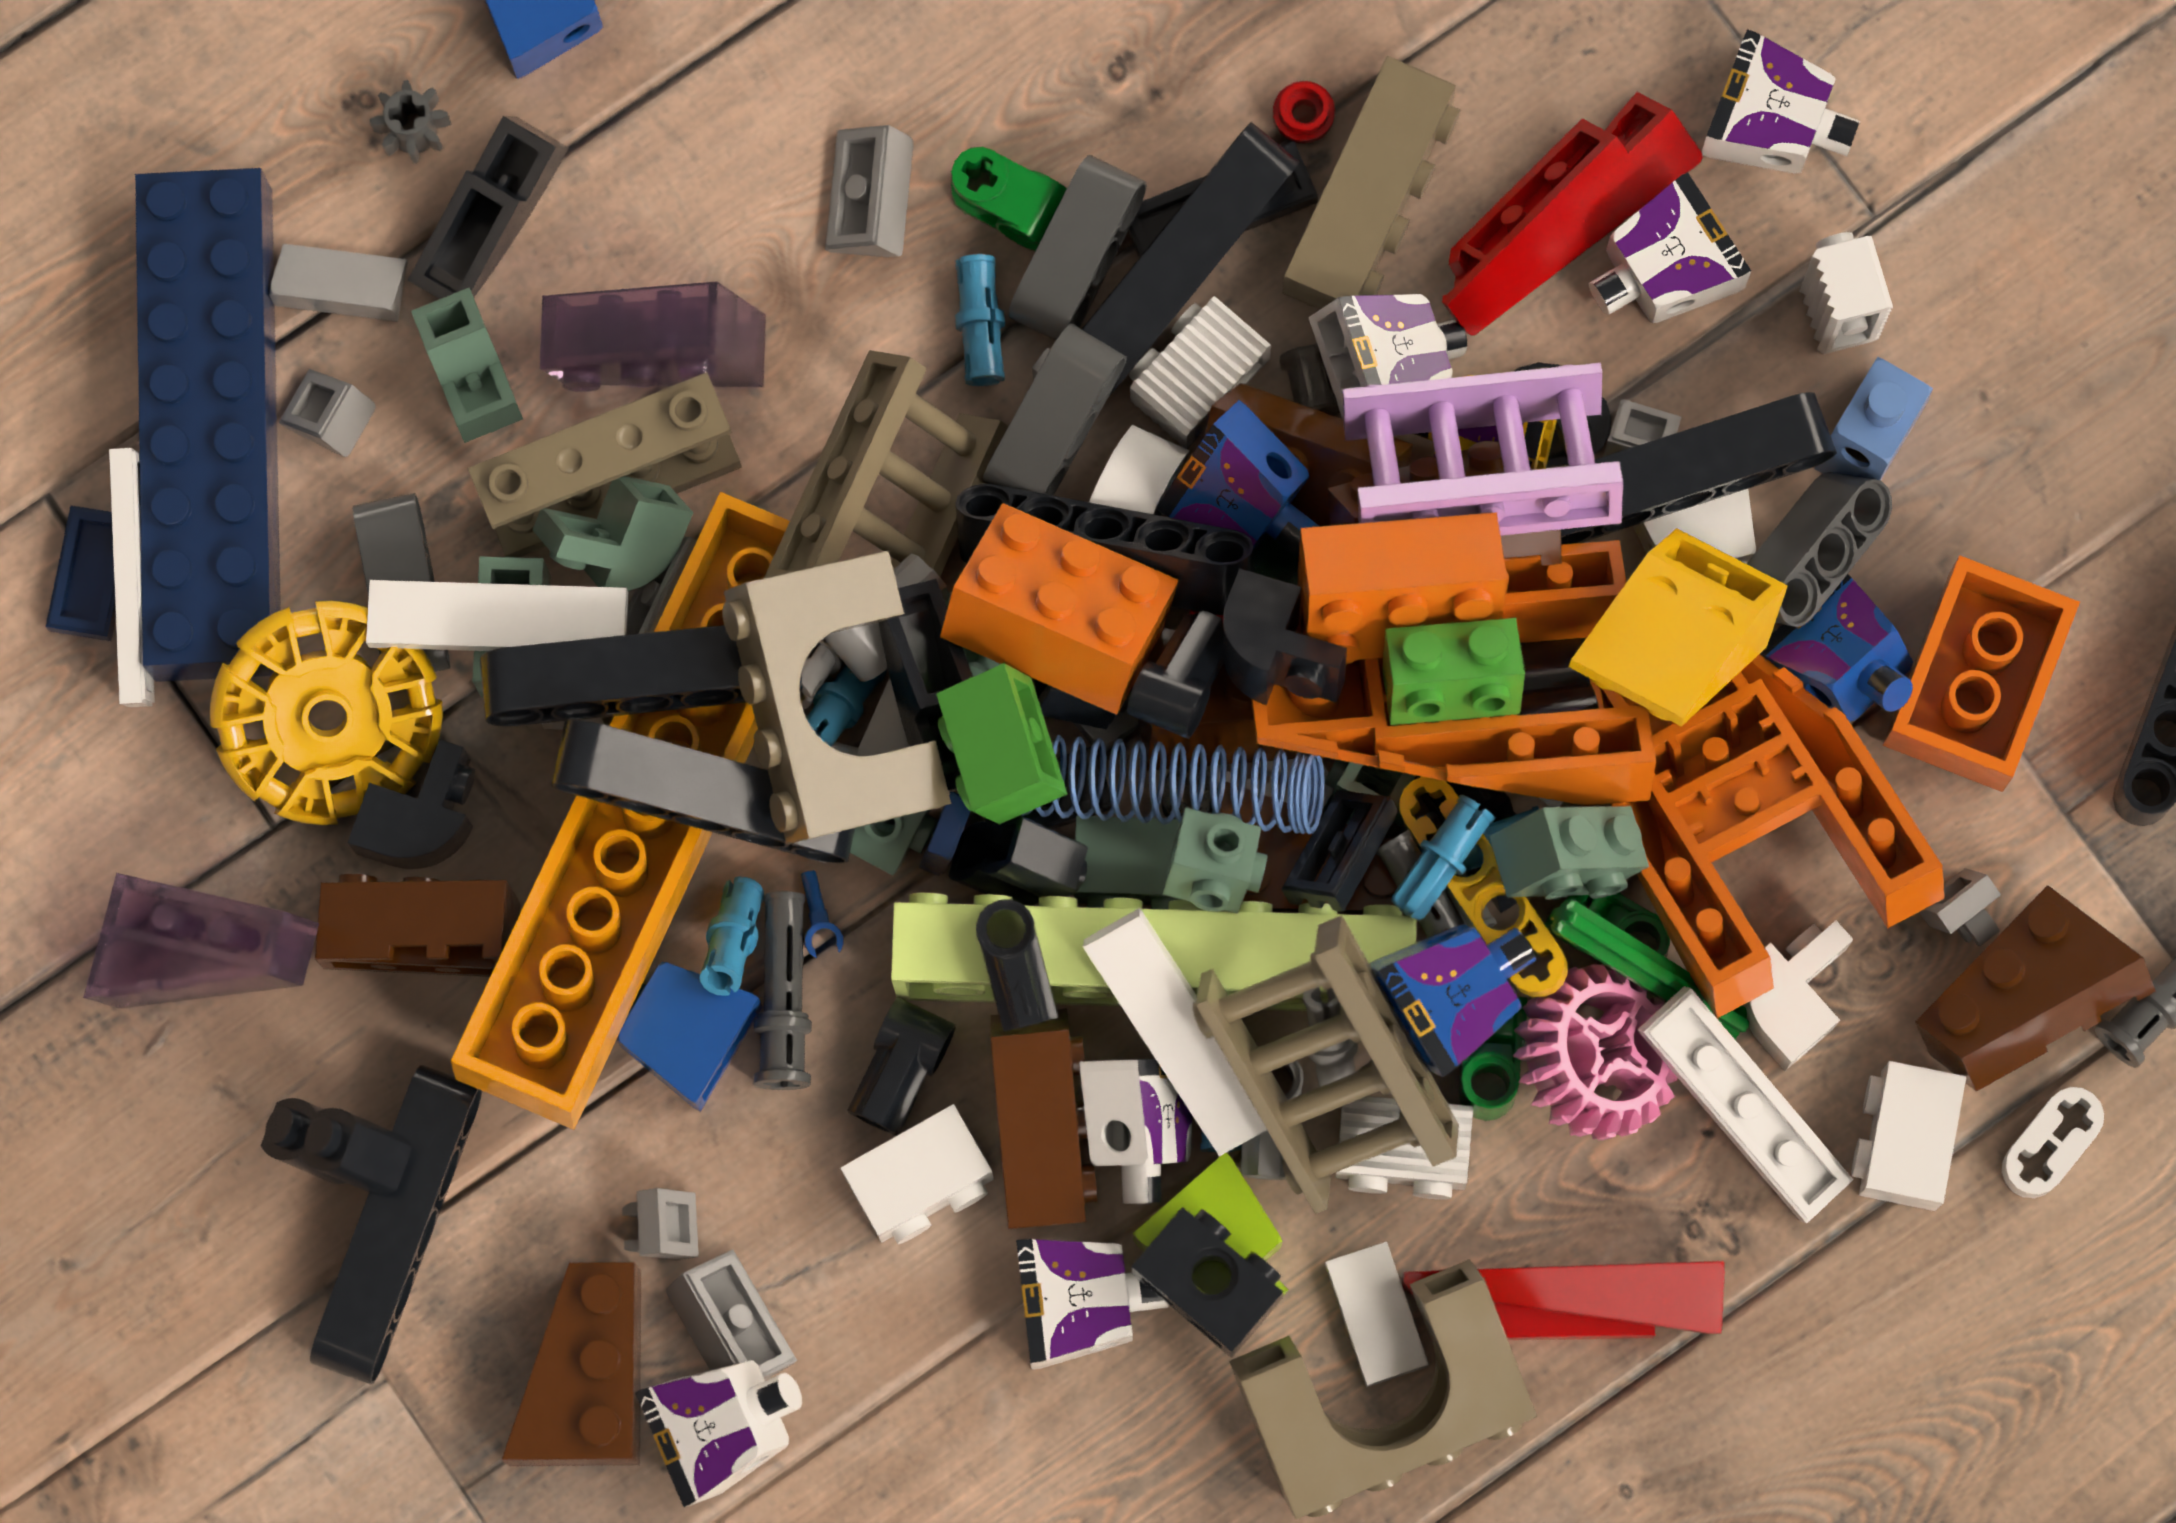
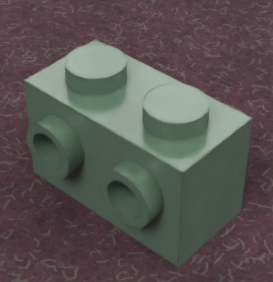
[1489,806,1650,900]

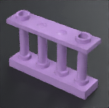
[1343,363,1623,536]

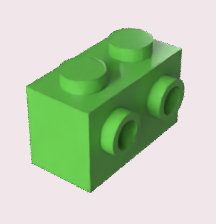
[1382,618,1525,725]
[936,663,1067,824]

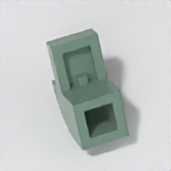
[411,287,523,443]
[533,476,694,591]

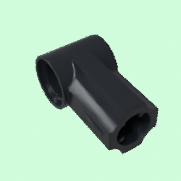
[1127,610,1224,739]
[976,899,1059,1032]
[847,997,957,1136]

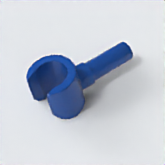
[801,870,844,958]

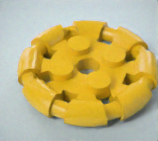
[210,600,443,825]

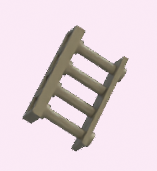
[764,350,1009,579]
[468,372,742,558]
[1193,915,1459,1214]

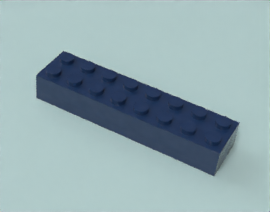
[135,168,281,682]

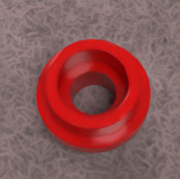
[1273,81,1335,143]

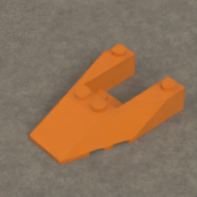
[1251,540,1656,806]
[1590,654,1944,1018]

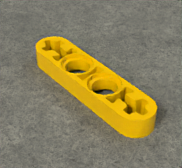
[1399,777,1568,997]

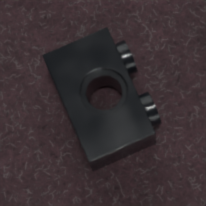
[1131,1207,1283,1358]

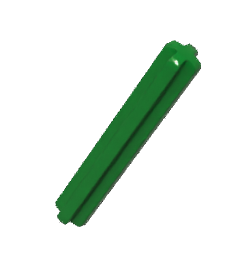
[1550,899,1750,1039]

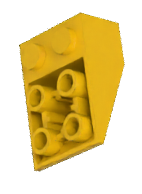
[1569,528,1788,726]

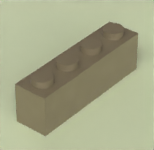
[1283,56,1461,309]

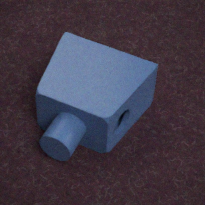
[1814,357,1933,481]

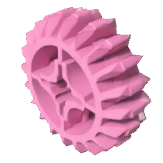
[1513,964,1678,1140]

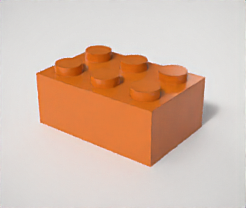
[940,503,1179,715]
[1298,512,1507,664]
[1882,555,2080,792]

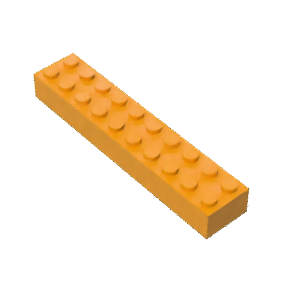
[451,492,790,1130]

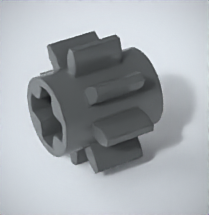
[370,80,451,163]

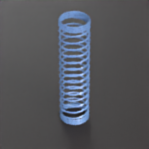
[1022,735,1325,834]

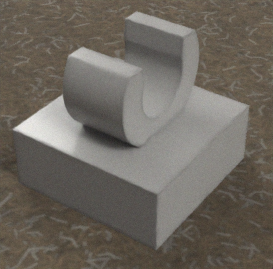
[1919,868,2001,946]
[622,1188,699,1260]

